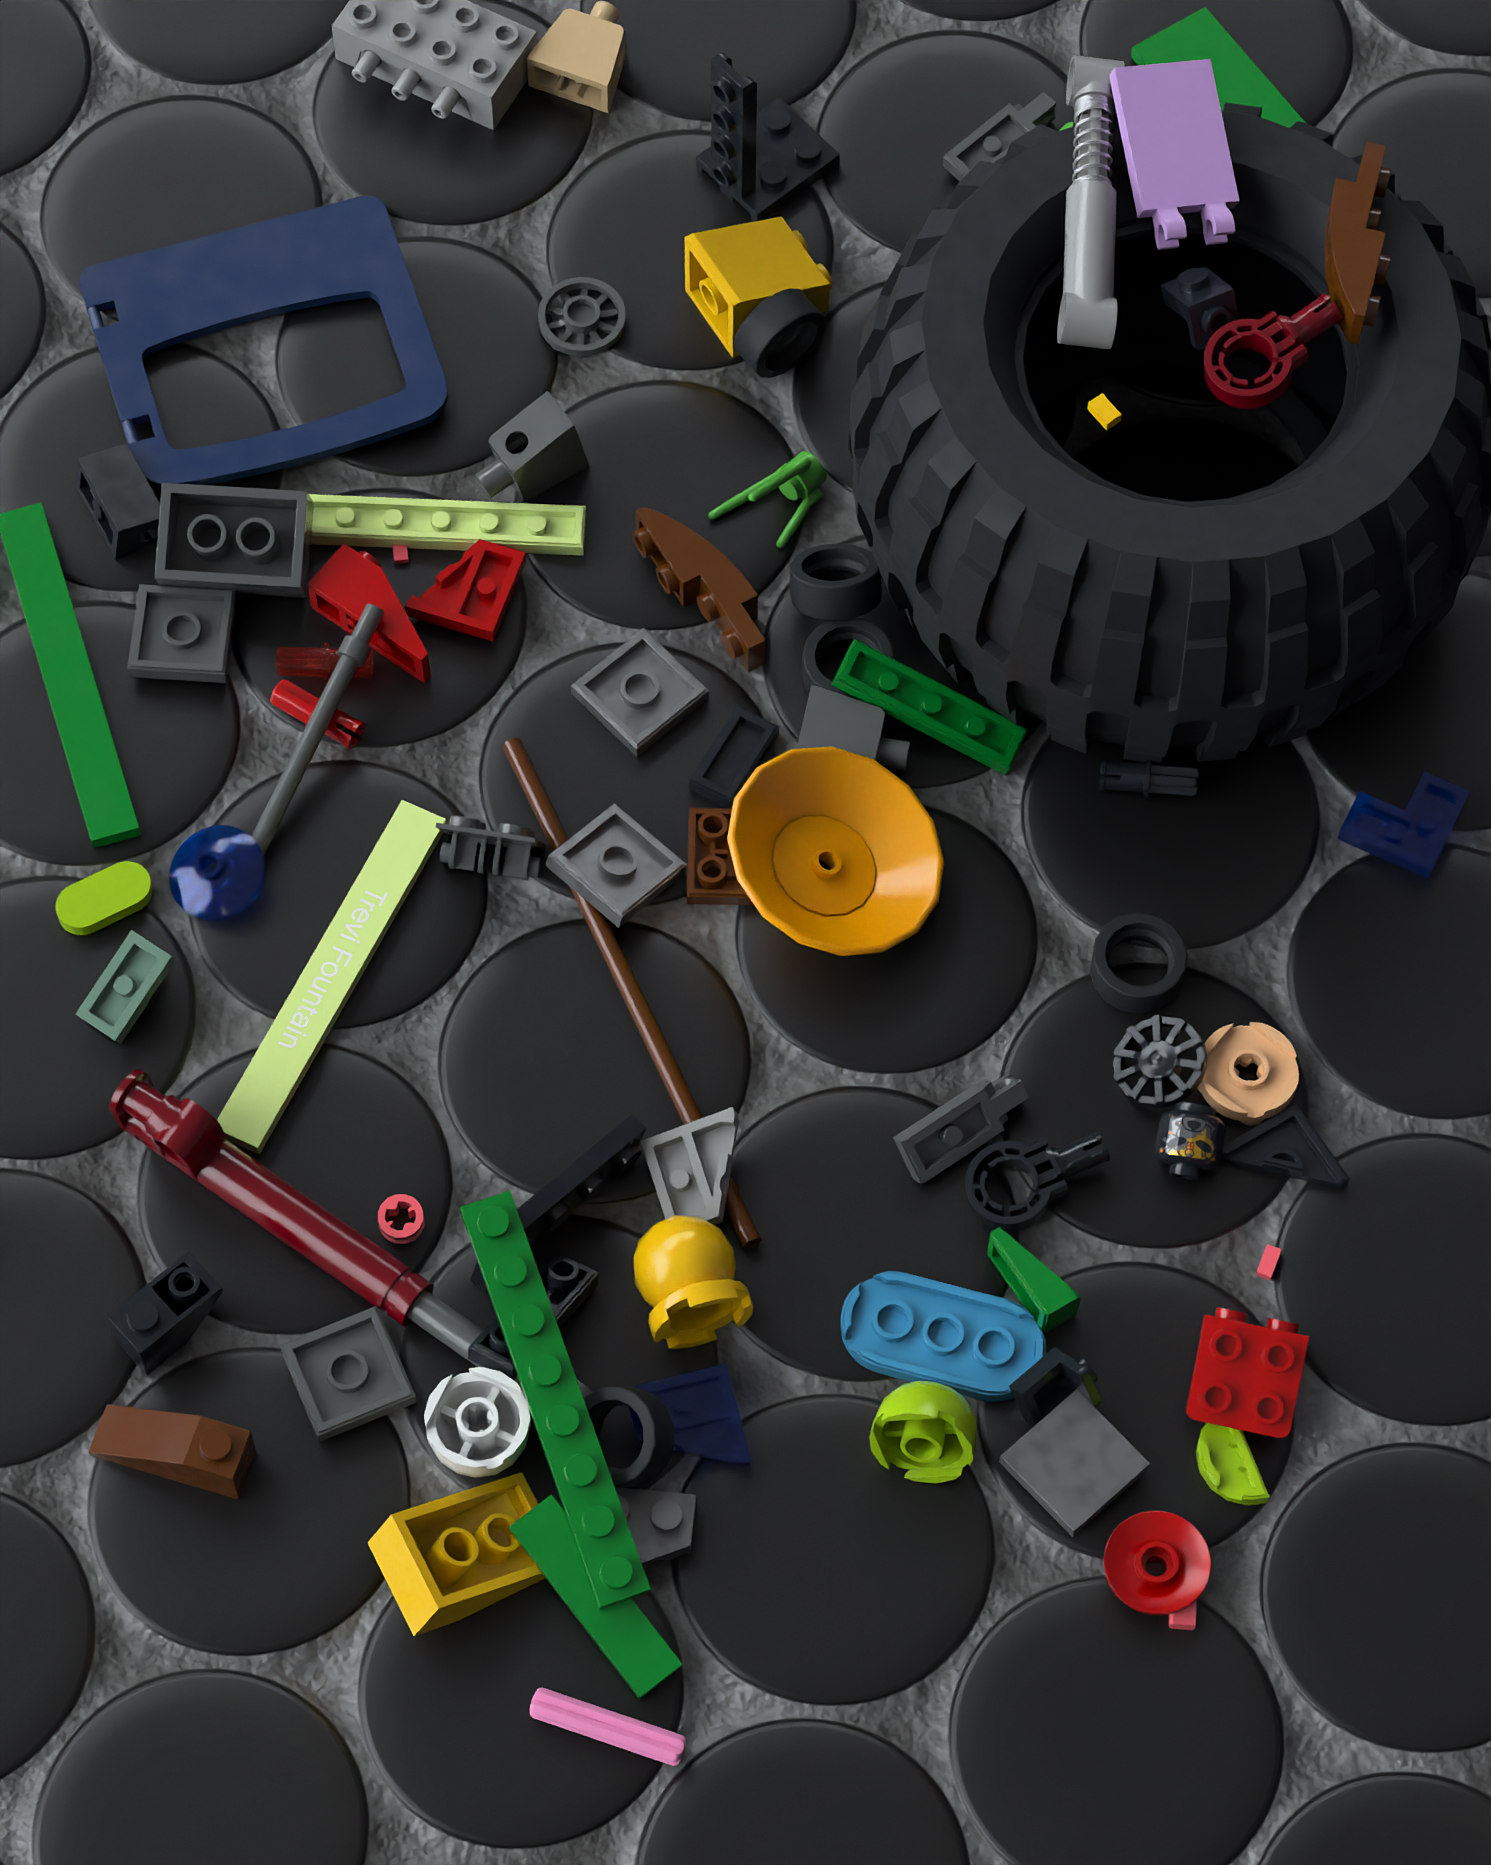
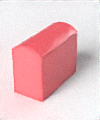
[1169,1600,1197,1630]

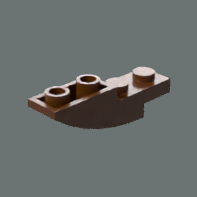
[1324,141,1391,345]
[632,506,766,672]

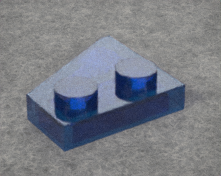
[627,1364,751,1466]

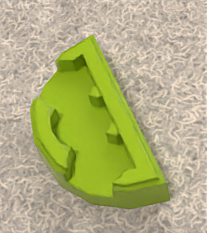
[1196,1423,1270,1506]

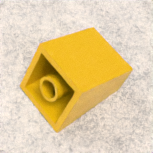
[685,216,833,358]

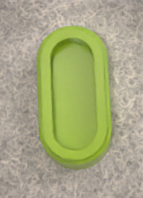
[56,861,153,935]

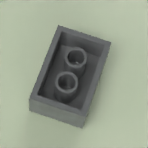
[154,483,314,598]

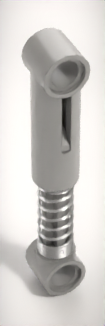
[1057,55,1125,349]

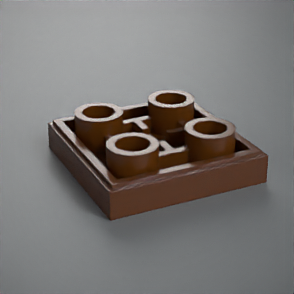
[687,808,754,905]

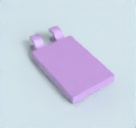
[1109,59,1240,250]

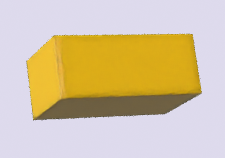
[1087,393,1122,430]

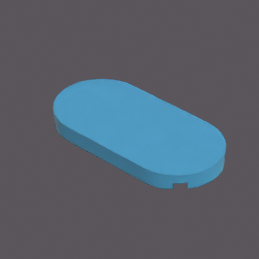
[840,1271,1046,1402]

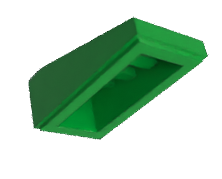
[987,1227,1081,1334]

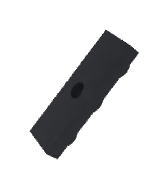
[468,1251,599,1380]

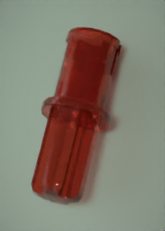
[276,643,373,682]

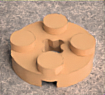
[1198,1022,1299,1126]

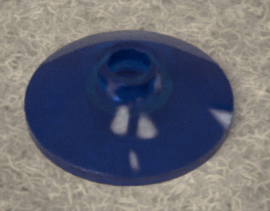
[169,825,266,921]

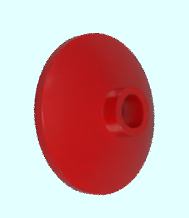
[1103,1511,1211,1615]

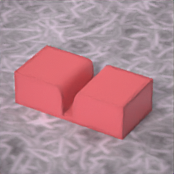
[392,544,409,564]
[1256,1244,1282,1280]

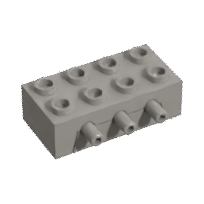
[332,0,537,130]

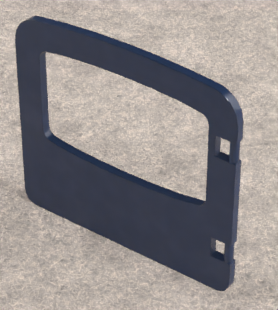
[79,195,448,490]

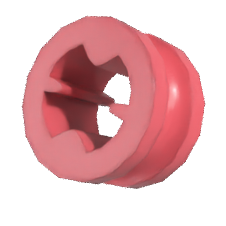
[378,1194,425,1244]

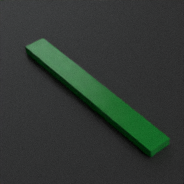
[0,502,141,849]

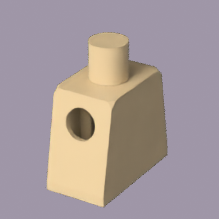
[527,1,626,113]

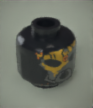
[1155,1102,1226,1180]

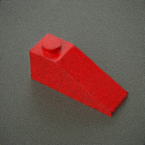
[307,543,431,684]

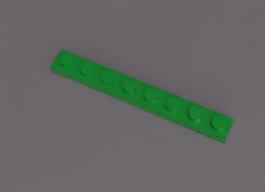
[460,1190,651,1610]

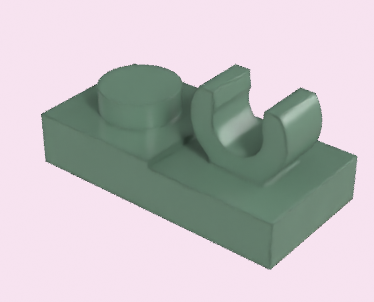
[75,930,177,1044]

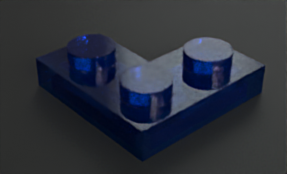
[1338,771,1470,879]

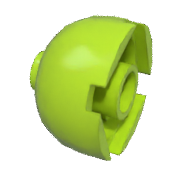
[869,1381,977,1484]

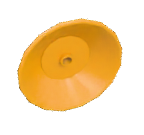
[727,746,945,956]

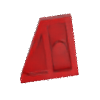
[405,539,526,642]

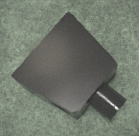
[474,391,589,500]
[797,685,911,771]

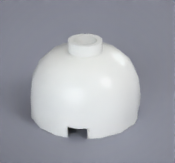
[424,1367,531,1478]

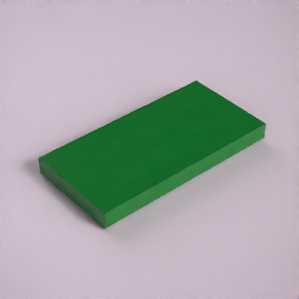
[1131,7,1307,128]

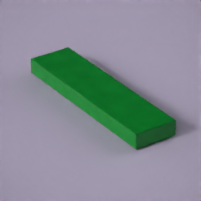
[831,639,1028,775]
[509,1494,683,1700]

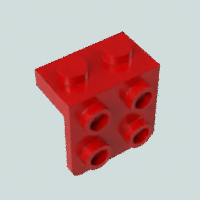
[1186,1307,1309,1438]

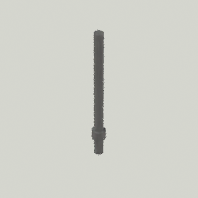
[238,604,384,872]

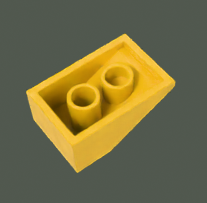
[368,1472,545,1636]

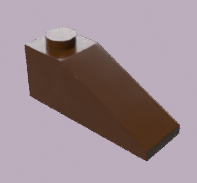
[89,1404,256,1500]

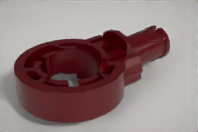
[1204,294,1342,409]

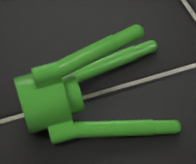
[708,451,827,549]

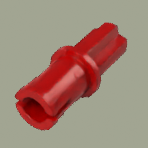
[270,679,366,750]

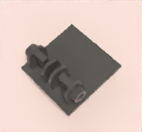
[435,816,546,880]

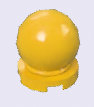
[633,1215,753,1349]

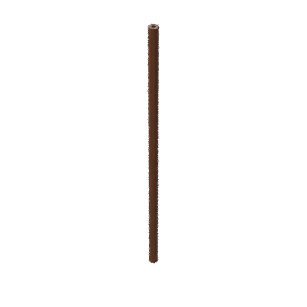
[502,738,762,1249]

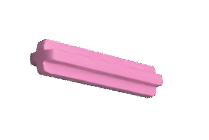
[530,1687,686,1766]

